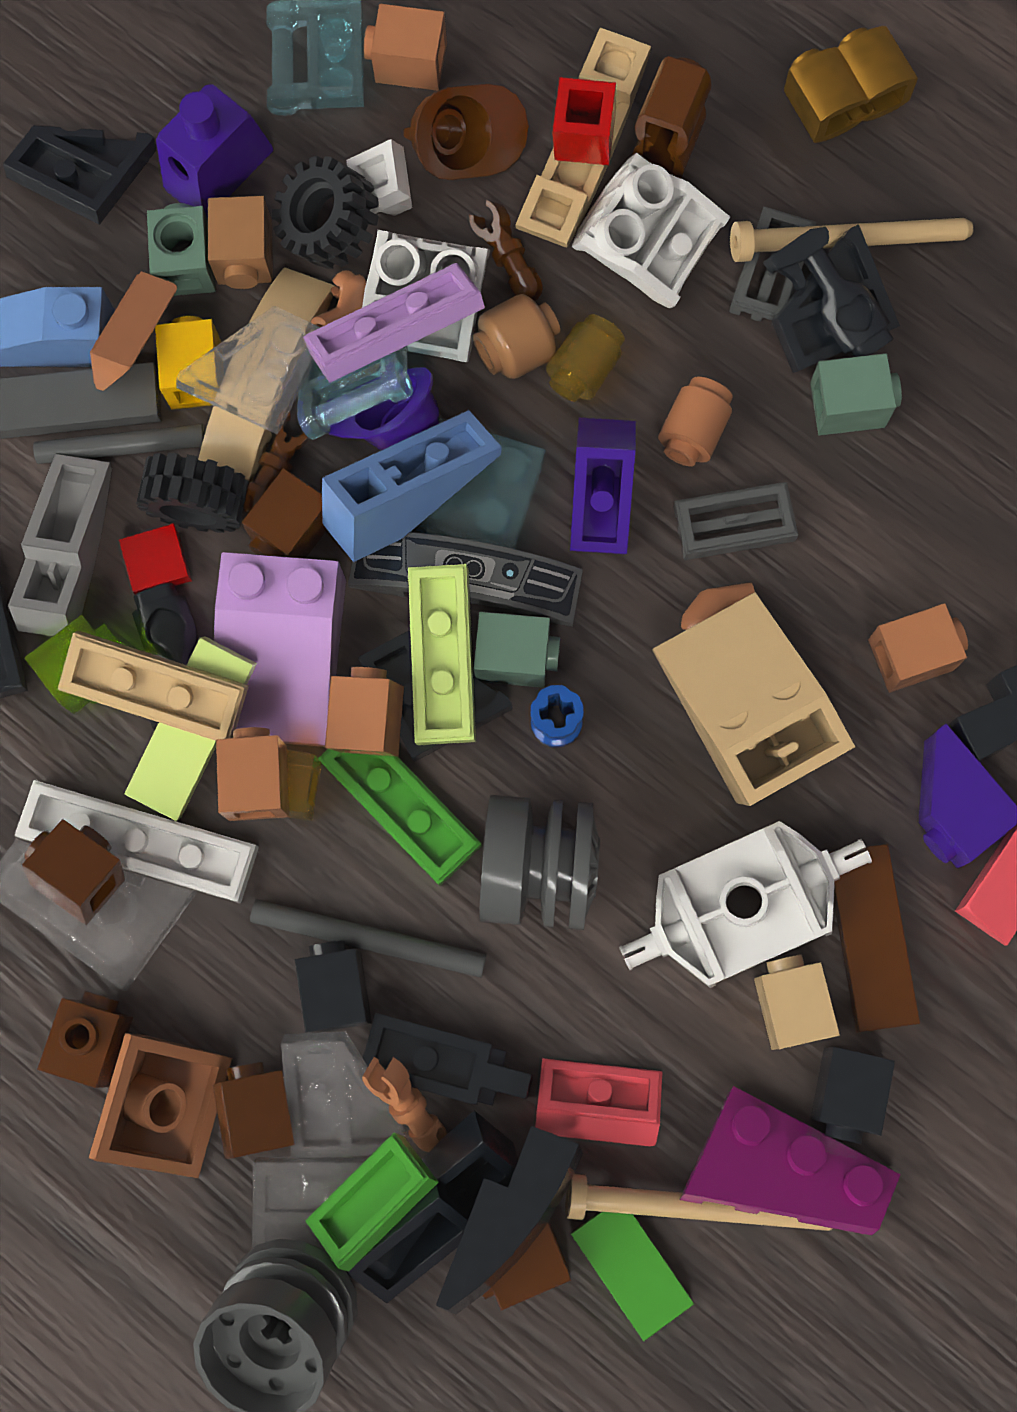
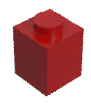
[552,77,616,166]

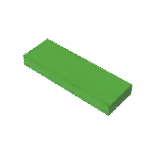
[318,749,482,887]

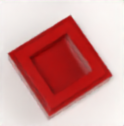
[119,523,192,595]

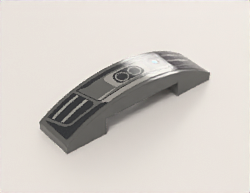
[348,532,583,627]

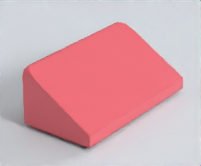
[955,825,1017,946]
[535,1058,662,1147]

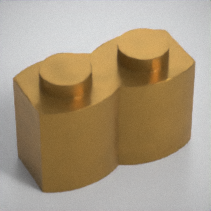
[784,26,918,143]

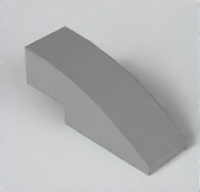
[8,454,112,639]

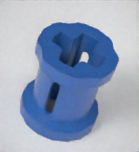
[531,685,583,747]

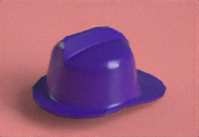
[322,368,440,450]

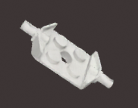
[619,821,872,988]

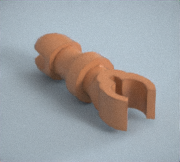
[362,1057,447,1153]

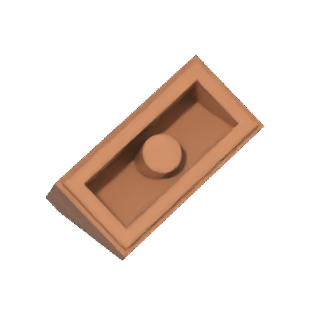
[90,271,177,391]

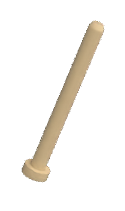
[730,218,973,262]
[565,1174,833,1231]

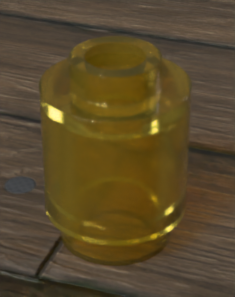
[546,314,625,402]

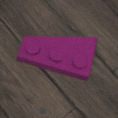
[680,1086,901,1236]

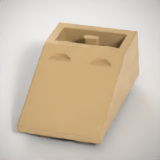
[652,592,855,806]

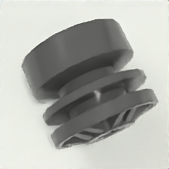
[480,795,600,930]
[193,1238,358,1412]

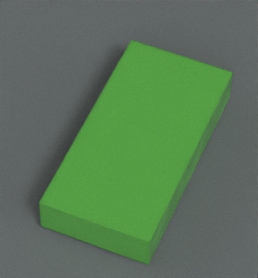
[305,1132,439,1272]
[571,1212,694,1342]

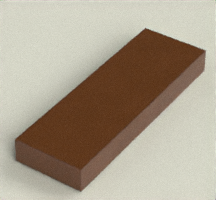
[828,844,920,1033]

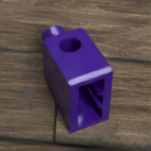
[156,84,274,218]

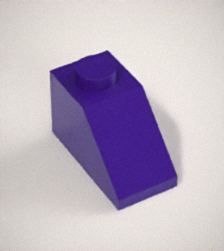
[570,417,636,554]
[918,724,1017,868]

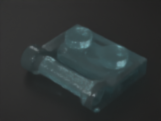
[266,0,364,116]
[297,346,413,440]

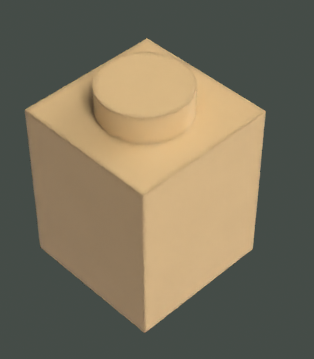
[754,954,840,1050]

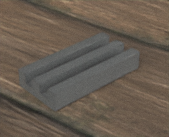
[729,207,817,325]
[673,482,798,560]

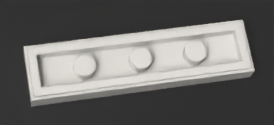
[14,780,259,903]

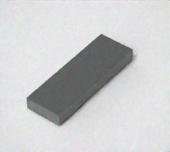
[0,362,161,439]

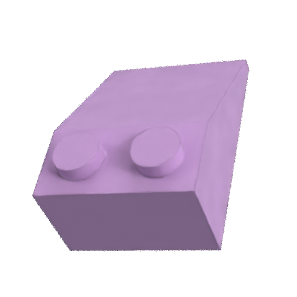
[214,552,346,747]

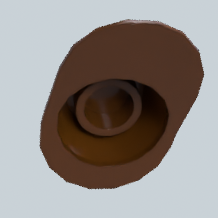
[403,84,529,180]

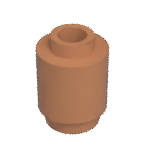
[658,377,733,466]

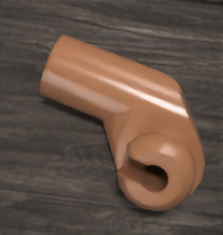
[310,270,367,332]
[681,582,755,630]

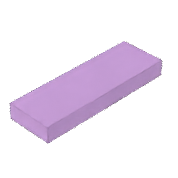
[303,263,485,383]

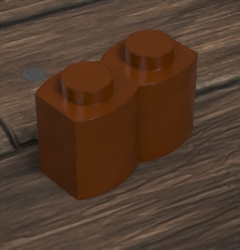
[632,56,712,179]

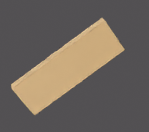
[57,631,249,741]

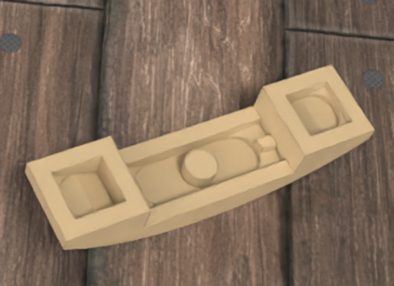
[515,27,651,248]
[198,267,335,484]

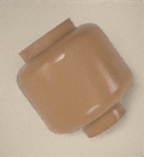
[473,294,560,379]

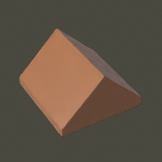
[89,1033,232,1178]

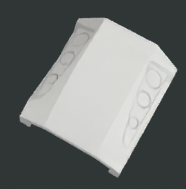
[572,153,730,308]
[362,230,490,362]

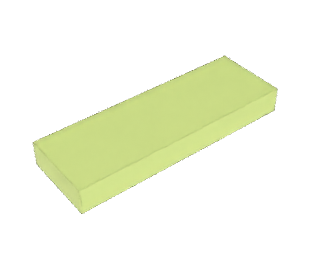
[408,564,476,745]
[124,636,257,821]

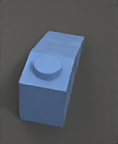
[0,287,115,367]
[322,410,502,562]

